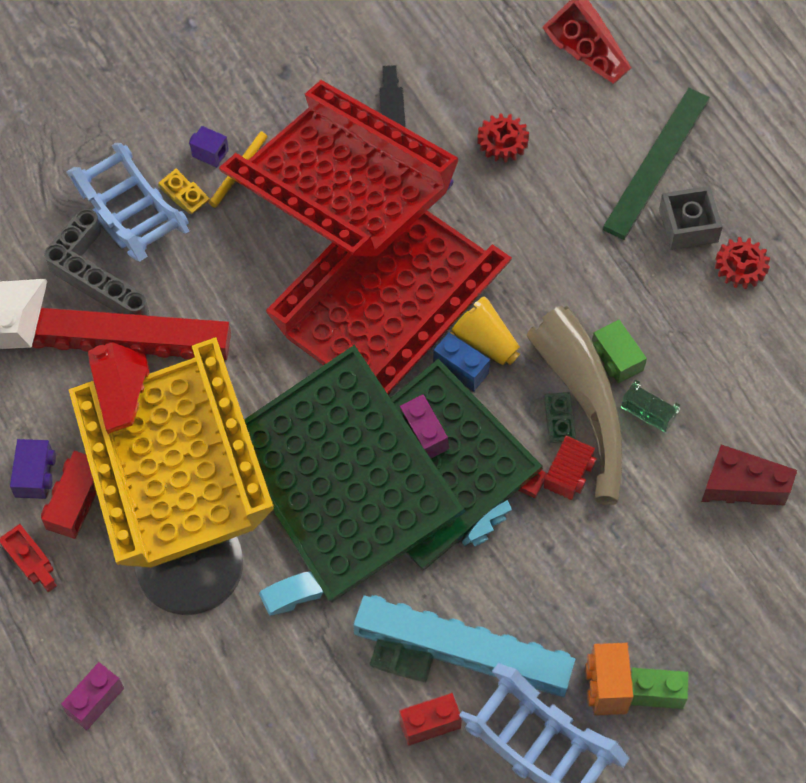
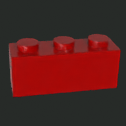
[41,451,97,539]

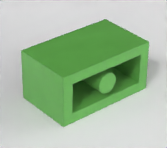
[592,320,647,383]
[631,668,688,709]

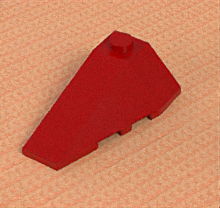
[542,0,632,84]
[88,342,150,434]

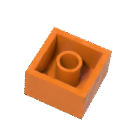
[585,643,633,716]

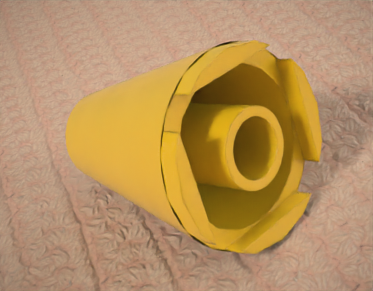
[450,296,520,365]

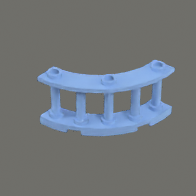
[66,143,189,262]
[459,663,630,783]

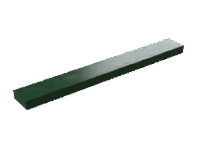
[603,88,710,240]

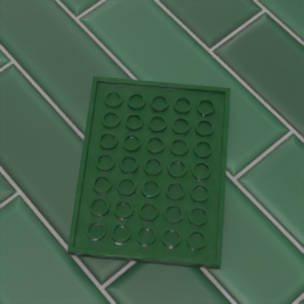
[244,345,466,603]

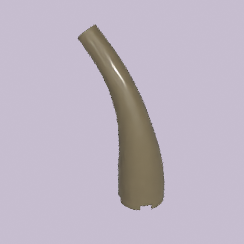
[527,305,622,505]

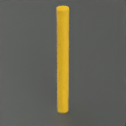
[208,132,268,208]

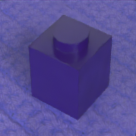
[189,126,229,168]

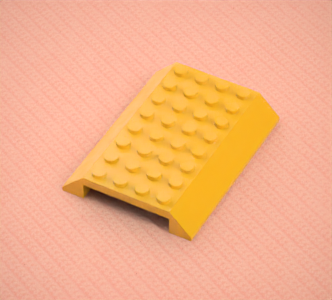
[68,337,274,568]

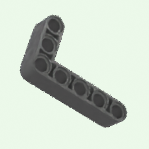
[44,209,149,316]

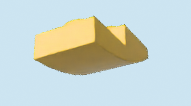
[158,168,210,215]

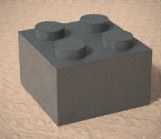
[659,186,723,250]

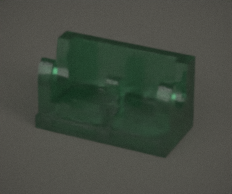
[621,380,681,433]

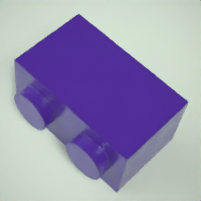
[10,439,56,499]

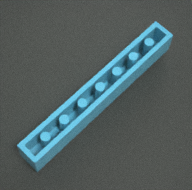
[353,595,576,698]

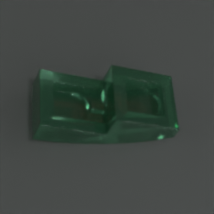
[369,639,434,682]

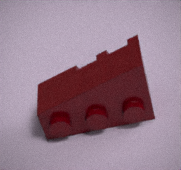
[701,444,798,506]

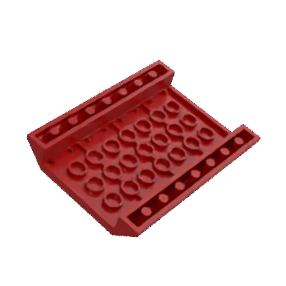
[219,80,458,256]
[266,211,512,394]

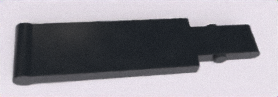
[379,65,406,128]

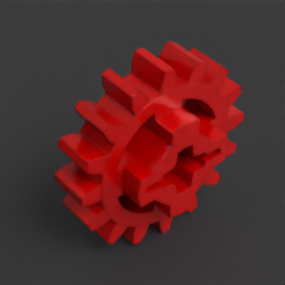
[477,113,529,163]
[715,237,770,289]

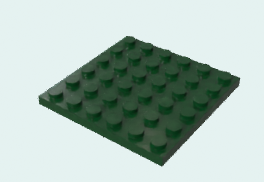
[391,359,543,571]

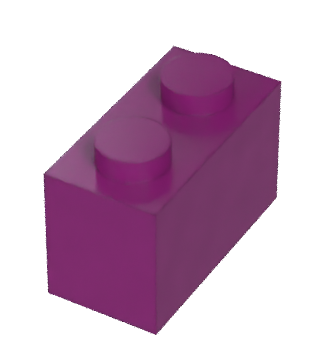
[400,394,450,458]
[61,662,124,731]

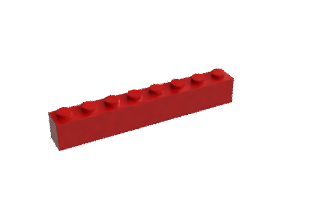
[32,308,231,360]

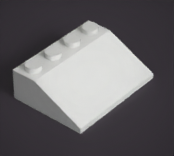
[0,279,47,349]

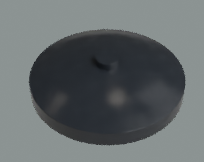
[135,537,243,615]

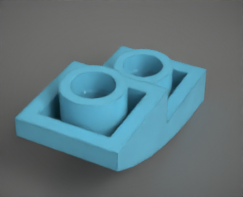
[462,500,512,547]
[259,571,323,616]

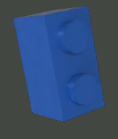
[433,332,490,392]

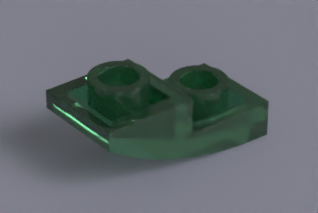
[544,392,576,443]

